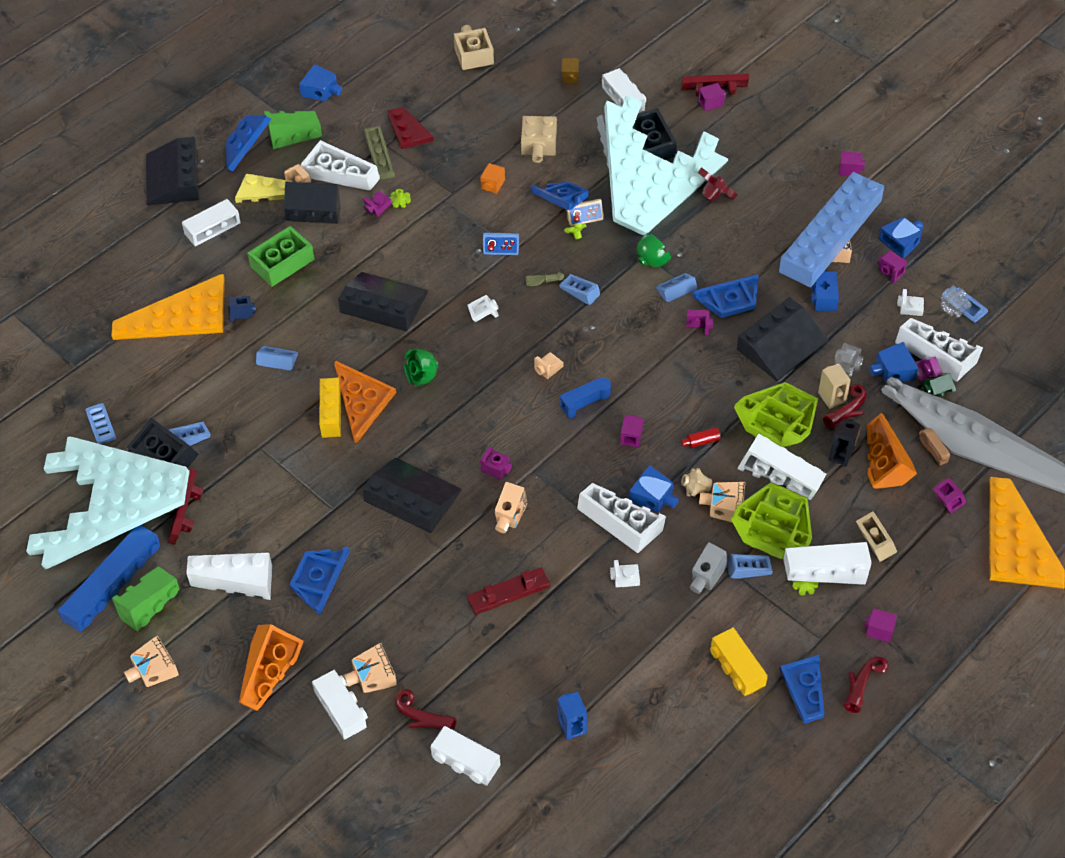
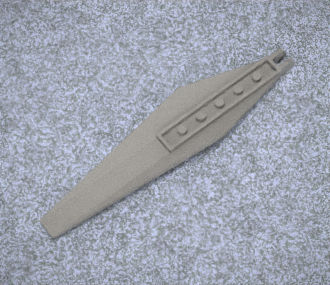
[881,377,1065,494]

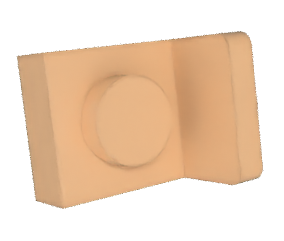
[284,164,311,183]
[534,352,563,379]

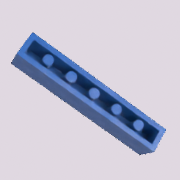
[58,525,160,632]

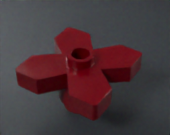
[698,167,738,202]

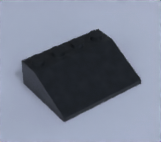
[146,137,199,205]
[338,272,428,332]
[737,297,828,381]
[362,458,462,533]

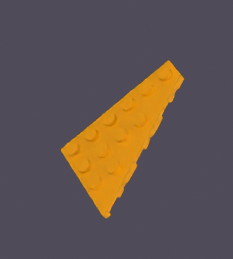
[112,274,225,340]
[989,477,1065,589]

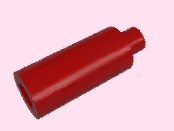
[681,427,721,448]

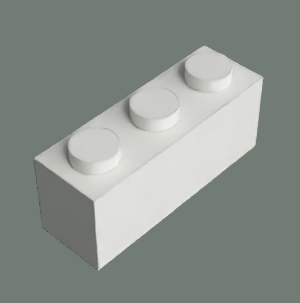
[602,68,646,113]
[182,199,240,246]
[312,670,368,740]
[431,726,500,786]

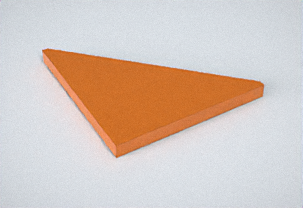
[334,361,396,443]

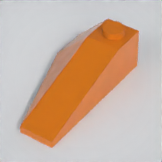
[867,413,917,489]
[239,624,304,711]

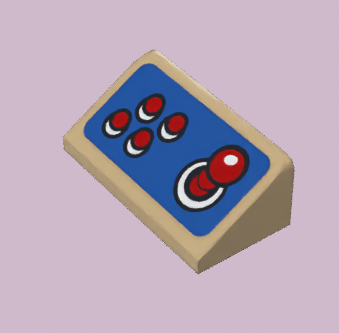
[567,199,603,226]

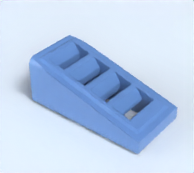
[559,274,600,305]
[85,403,116,444]
[169,422,211,446]
[727,554,773,579]

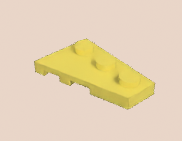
[235,174,293,203]

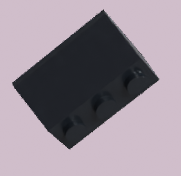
[632,108,677,160]
[284,181,341,224]

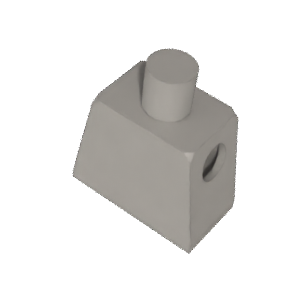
[690,542,727,594]

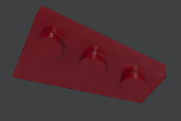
[387,107,434,149]

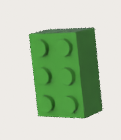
[248,226,315,287]

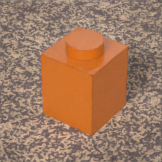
[480,163,505,194]

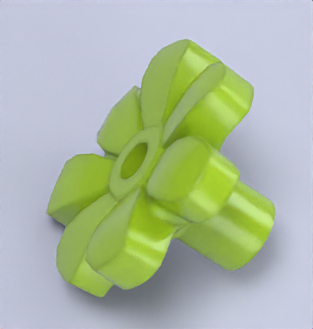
[389,189,411,208]
[564,223,587,240]
[792,580,818,596]

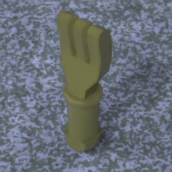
[526,272,564,287]

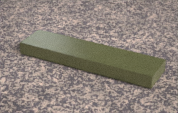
[364,126,395,180]

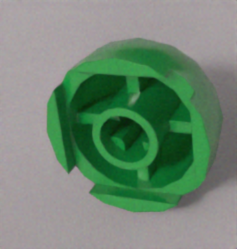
[637,233,672,268]
[404,348,438,387]

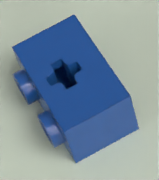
[810,271,839,311]
[558,692,587,740]

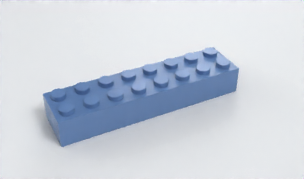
[779,172,884,288]

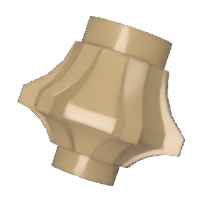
[681,468,712,497]

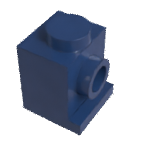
[228,296,255,322]

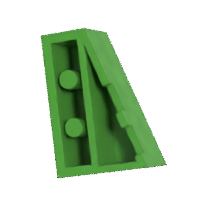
[264,111,322,149]
[112,566,180,632]

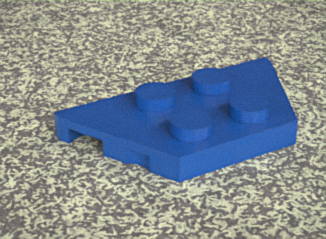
[226,115,271,172]
[531,181,589,210]
[692,274,759,318]
[289,547,350,615]

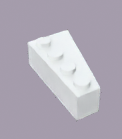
[301,140,380,191]
[895,318,983,382]
[737,434,826,500]
[577,483,666,553]
[783,542,872,585]
[187,553,272,600]

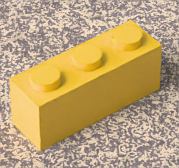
[320,378,341,438]
[710,627,768,697]

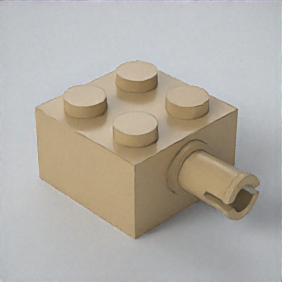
[454,25,494,70]
[521,116,557,163]

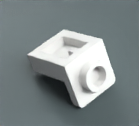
[897,289,924,316]
[468,295,499,322]
[610,560,640,587]

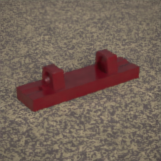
[681,73,749,96]
[167,468,203,545]
[467,567,550,615]

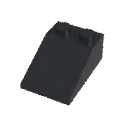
[126,418,199,469]

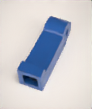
[560,378,611,419]

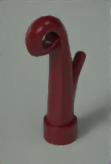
[823,384,867,430]
[844,656,889,713]
[395,689,457,731]

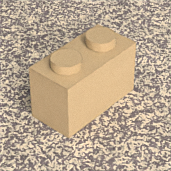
[818,364,850,409]
[856,511,897,562]

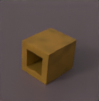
[562,58,579,84]

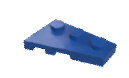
[779,655,824,724]

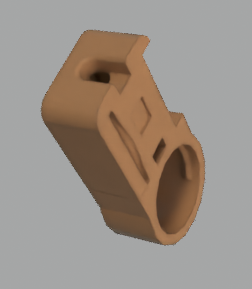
[919,428,950,466]

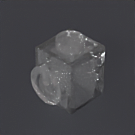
[939,285,972,318]
[834,343,864,377]

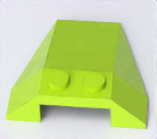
[734,382,818,447]
[731,482,812,559]

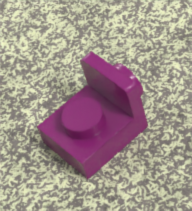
[362,190,392,217]
[686,310,713,335]
[915,356,943,380]

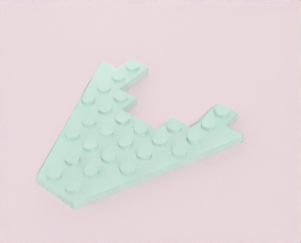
[604,95,728,236]
[26,437,189,569]

